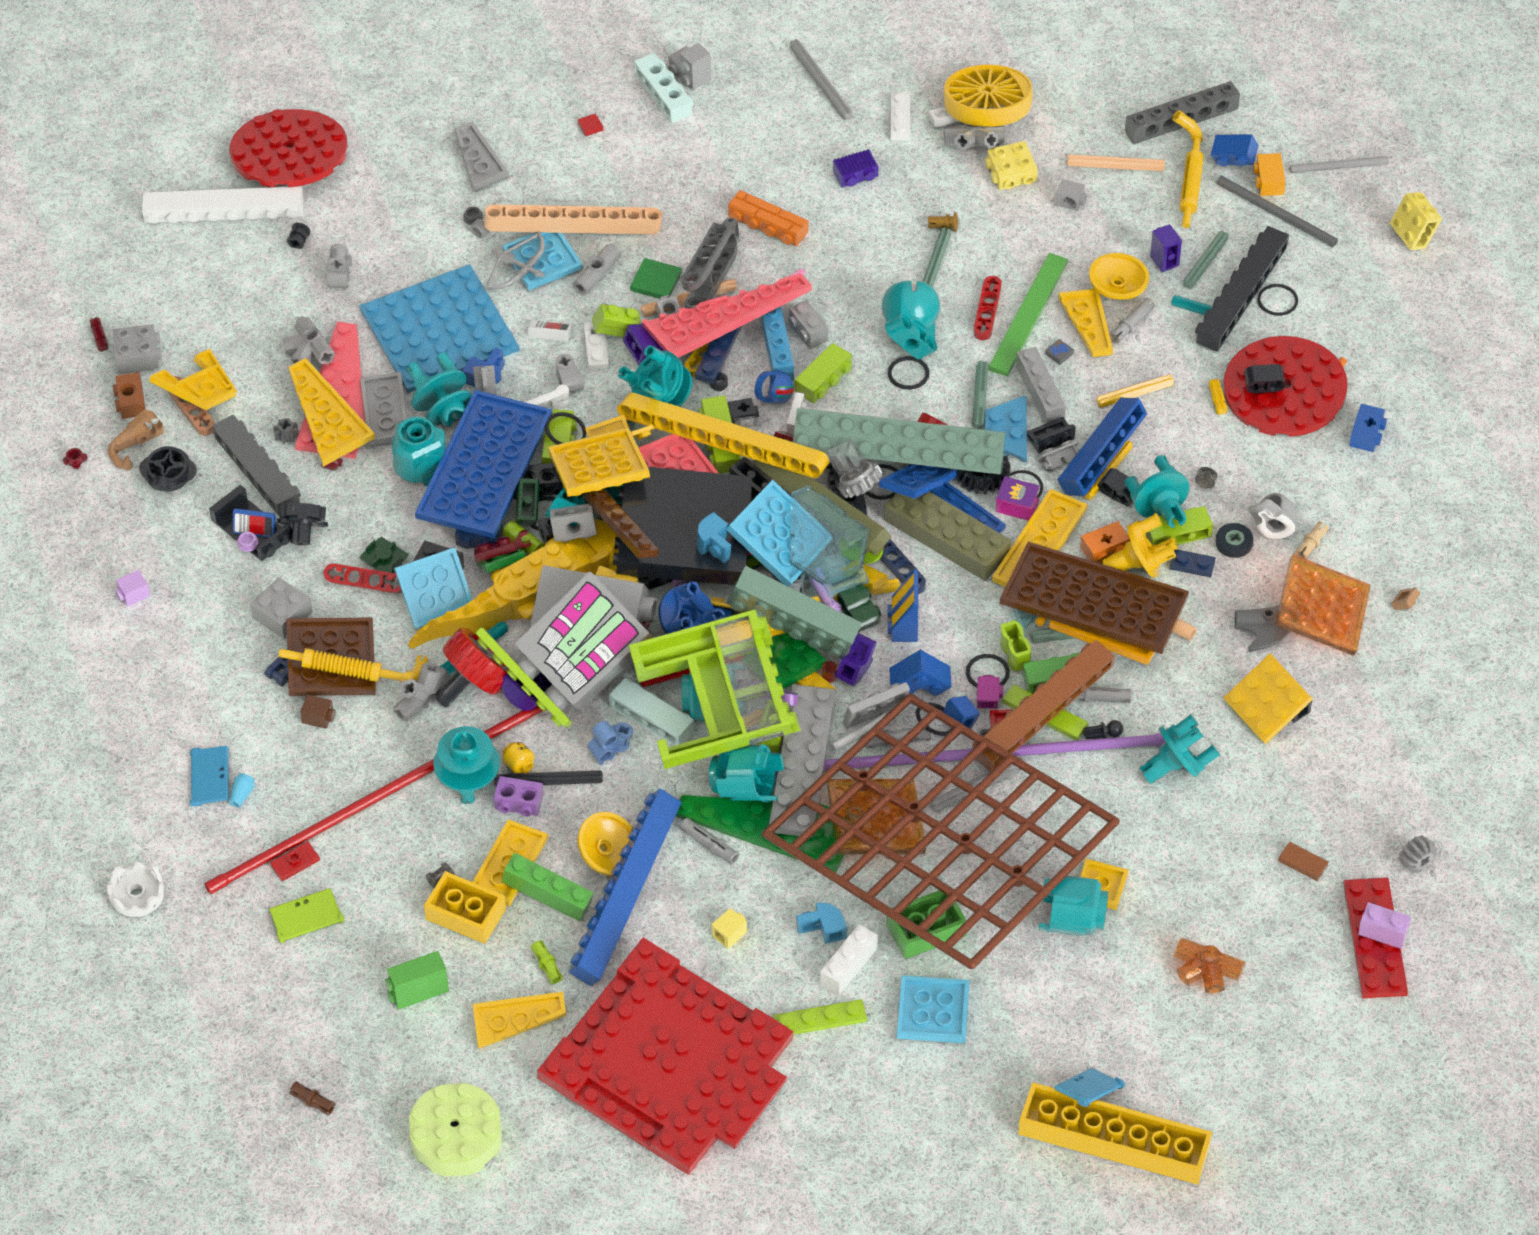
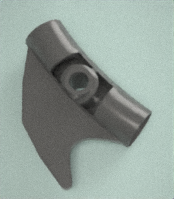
[1234,601,1301,652]

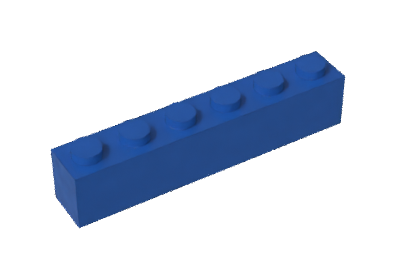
[1057,397,1148,496]

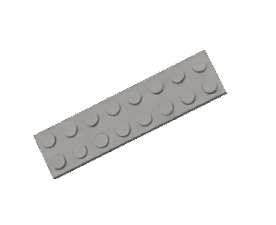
[769,685,835,837]

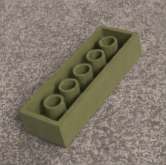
[884,491,1011,581]

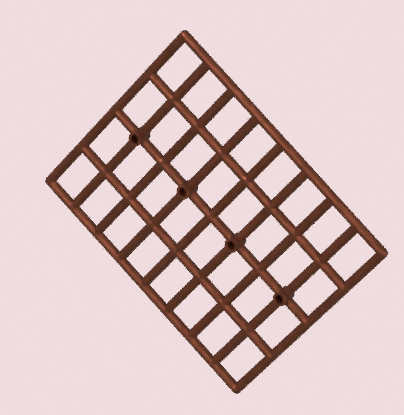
[762,693,1120,969]

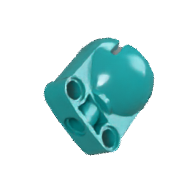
[882,280,940,359]

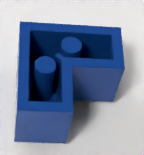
[889,649,952,696]

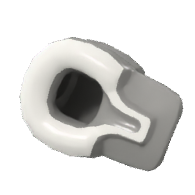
[1248,493,1296,539]

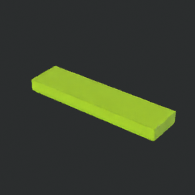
[1002,684,1088,741]

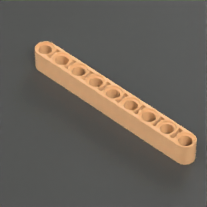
[484,204,662,234]

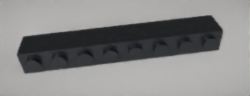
[1195,226,1289,352]

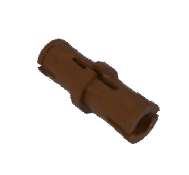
[289,1081,336,1115]

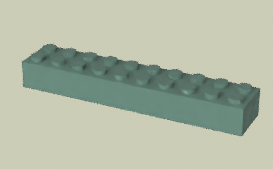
[793,408,1006,474]

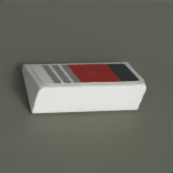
[528,320,572,341]

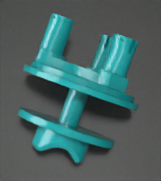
[618,345,692,407]
[406,352,472,427]
[434,726,500,804]

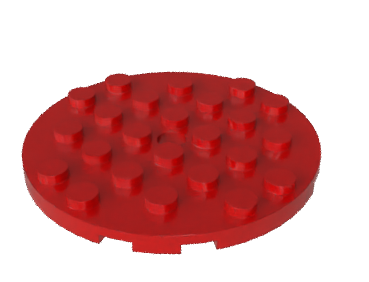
[229,109,348,187]
[1223,336,1348,437]

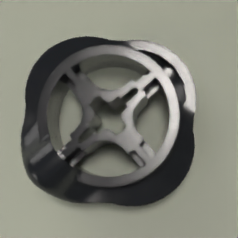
[139,446,197,492]

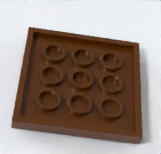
[286,617,376,696]

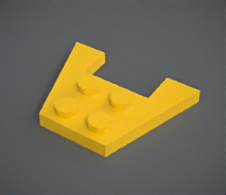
[149,349,237,410]

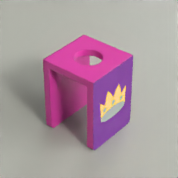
[996,476,1039,521]

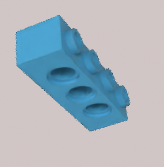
[761,306,794,381]

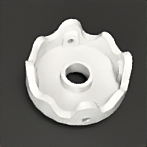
[107,862,165,917]

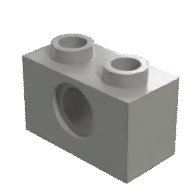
[550,504,597,542]

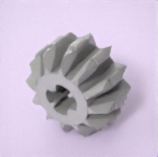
[1399,835,1437,873]

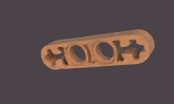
[167,376,214,436]

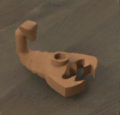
[108,410,164,471]

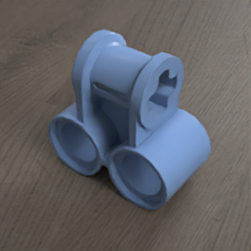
[587,721,633,765]

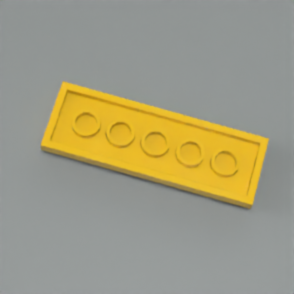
[992,488,1088,587]

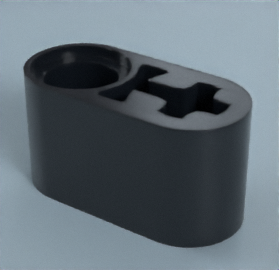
[1244,364,1286,393]
[1097,468,1133,507]

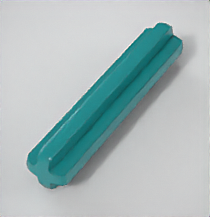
[1171,295,1213,315]

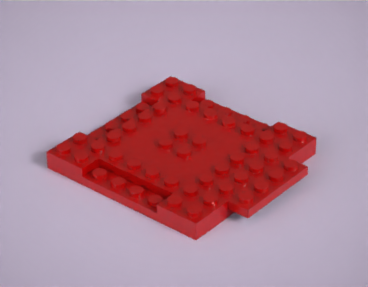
[537,937,794,1175]

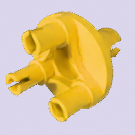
[1102,513,1178,578]

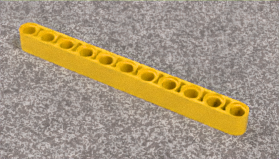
[617,392,830,478]

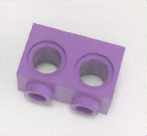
[494,776,544,816]

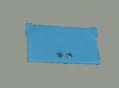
[190,746,229,807]
[1054,1068,1125,1107]

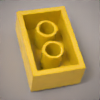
[424,871,506,944]

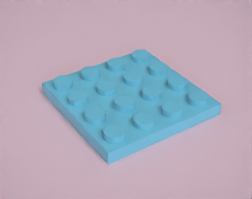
[726,480,834,587]

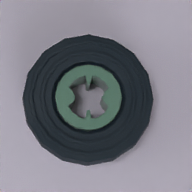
[1216,523,1253,558]

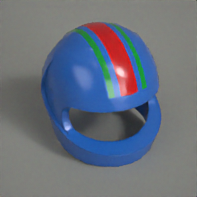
[754,371,794,404]

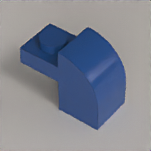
[462,347,505,387]

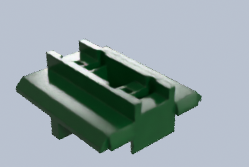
[359,536,409,573]

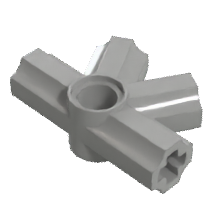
[944,125,1004,150]
[283,316,335,365]
[393,662,452,721]

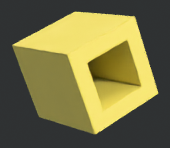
[711,908,747,949]

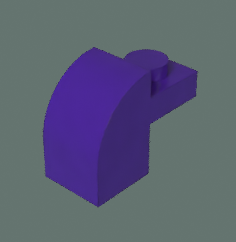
[835,633,877,686]

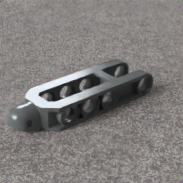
[681,218,739,309]

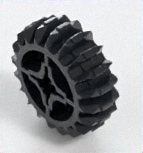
[956,455,1011,495]

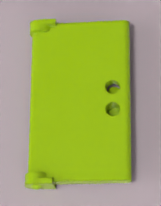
[269,888,345,944]

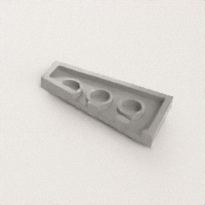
[455,121,509,191]

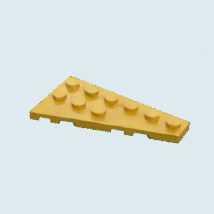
[288,358,375,467]

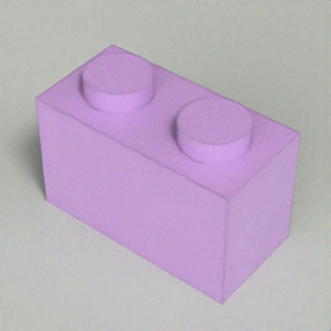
[1358,902,1411,949]

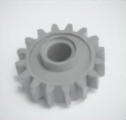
[838,461,883,498]

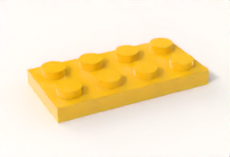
[473,819,549,907]

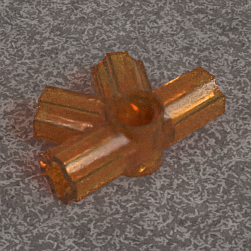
[1174,938,1245,994]

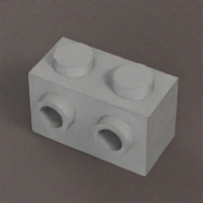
[788,300,828,349]

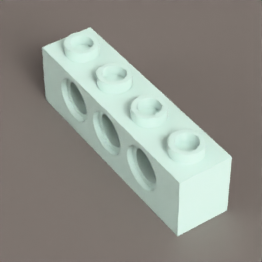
[634,53,694,122]

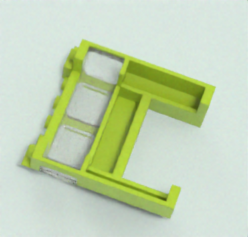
[629,609,801,769]

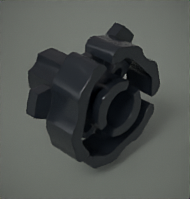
[277,502,328,545]

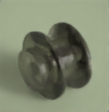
[1195,467,1218,489]

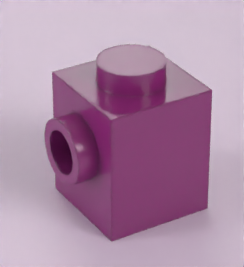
[977,674,1004,709]

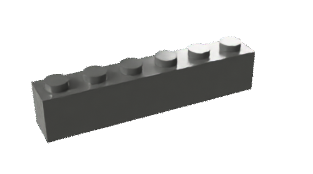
[212,415,301,517]

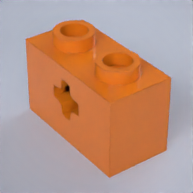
[1080,521,1130,564]

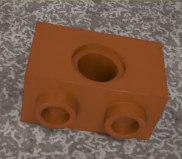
[112,372,146,419]

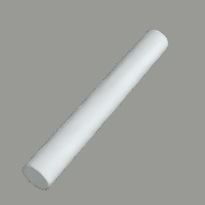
[831,713,886,751]

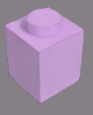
[115,570,150,607]

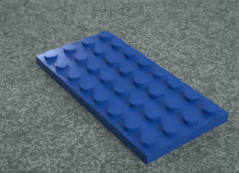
[415,390,553,539]

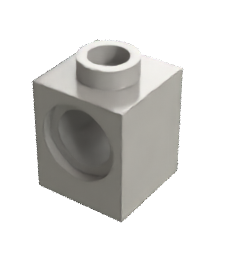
[1055,179,1087,211]
[655,295,680,318]

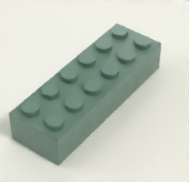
[726,566,862,659]

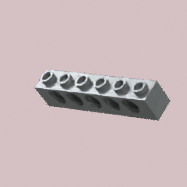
[1125,81,1240,145]

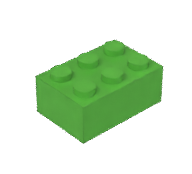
[886,890,967,959]

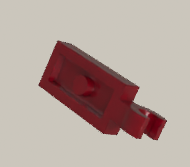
[474,530,531,562]

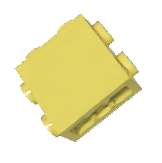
[985,141,1038,190]
[1390,192,1442,250]

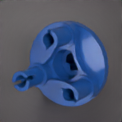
[658,582,725,634]

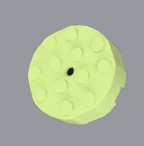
[409,1083,502,1177]

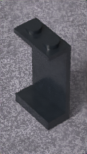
[209,485,292,561]

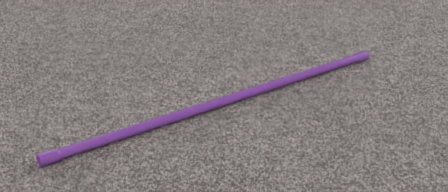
[775,733,1166,774]

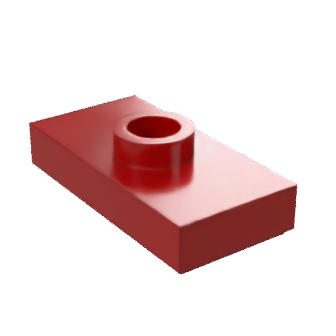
[270,841,320,881]

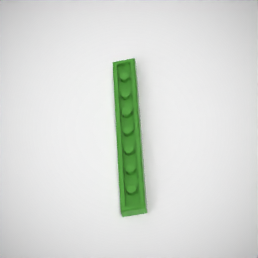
[989,253,1068,377]

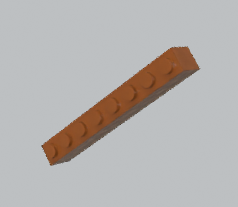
[973,640,1115,772]

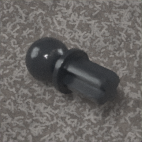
[1083,720,1124,739]

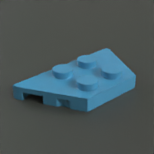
[985,396,1027,462]

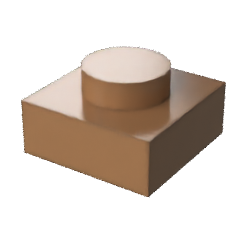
[1391,587,1420,610]

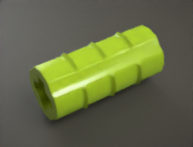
[502,521,545,555]

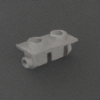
[473,365,497,395]
[1038,440,1080,471]

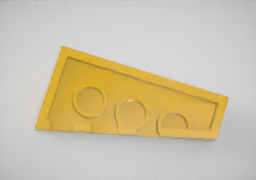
[1058,289,1113,357]
[473,992,566,1049]

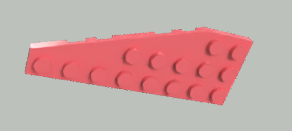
[295,321,366,459]

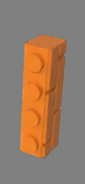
[728,190,809,246]

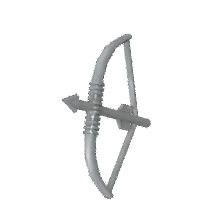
[484,231,546,290]

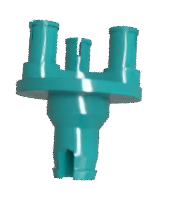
[1124,455,1190,528]
[1139,714,1221,784]

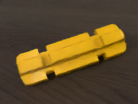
[1208,378,1227,415]

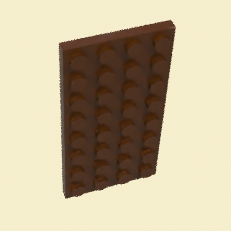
[999,542,1189,654]

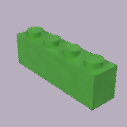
[501,852,594,921]

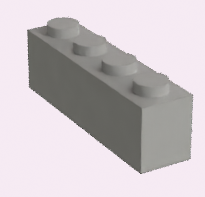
[1016,347,1066,424]

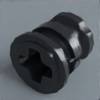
[287,222,311,249]

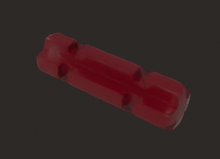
[90,317,109,352]

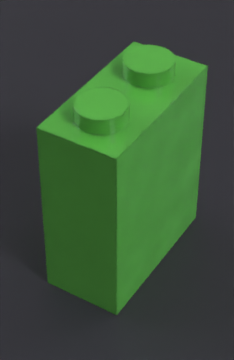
[385,951,449,1010]

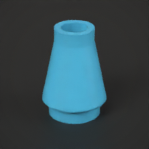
[229,773,255,808]

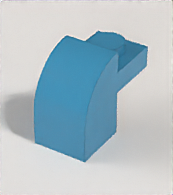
[696,512,731,563]
[796,903,847,944]

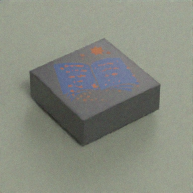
[1045,339,1074,365]

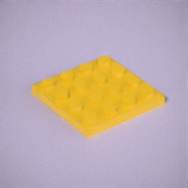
[548,428,650,497]

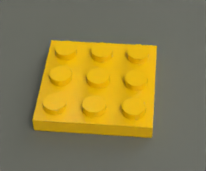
[1223,653,1313,744]

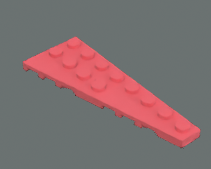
[642,273,812,358]

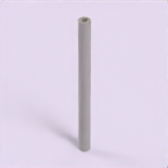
[1290,156,1389,173]

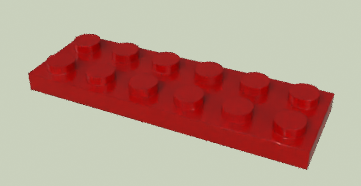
[1343,877,1408,999]

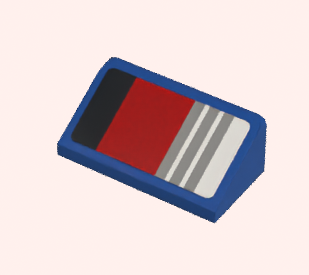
[233,509,277,538]

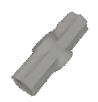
[572,243,621,295]

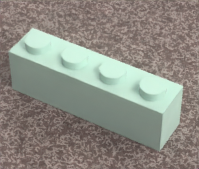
[609,678,695,746]

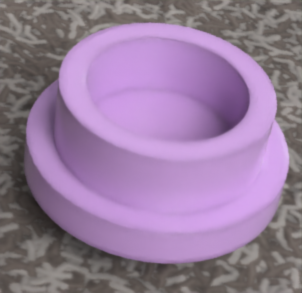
[237,532,259,552]

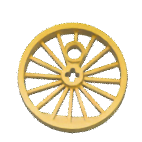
[944,64,1033,127]

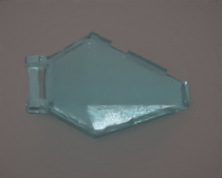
[790,486,869,598]

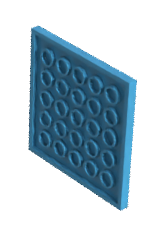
[359,264,520,393]

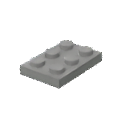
[843,682,910,729]

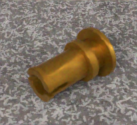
[928,212,959,232]

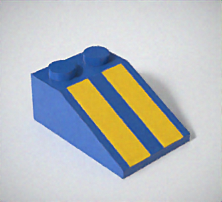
[887,570,919,642]

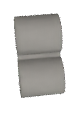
[327,244,352,288]

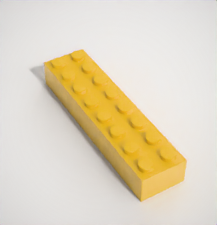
[1018,1082,1212,1185]

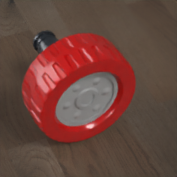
[435,627,509,708]

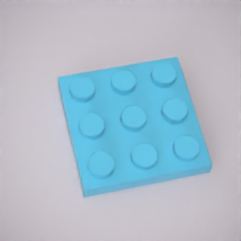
[502,232,583,290]
[394,547,473,629]
[897,976,970,1043]

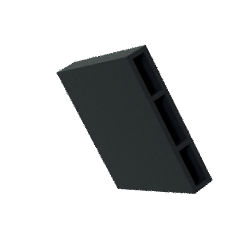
[613,467,752,585]

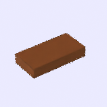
[1278,842,1329,881]

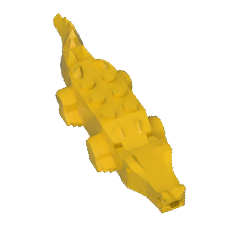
[408,519,618,649]

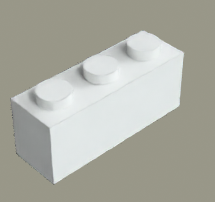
[820,924,878,996]

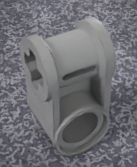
[555,354,584,393]

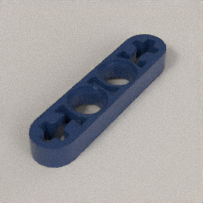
[880,539,926,594]

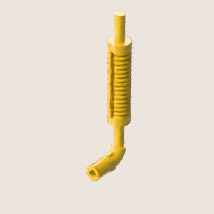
[1172,110,1204,228]
[278,648,429,682]

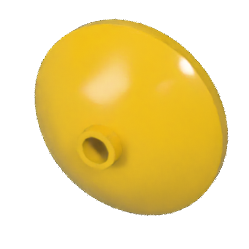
[1089,253,1149,300]
[577,812,633,876]

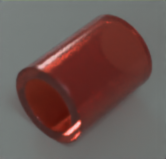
[822,661,837,683]

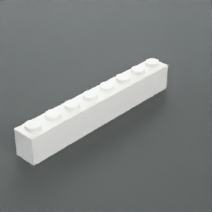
[142,186,304,224]

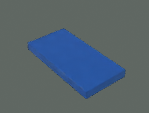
[879,464,958,499]

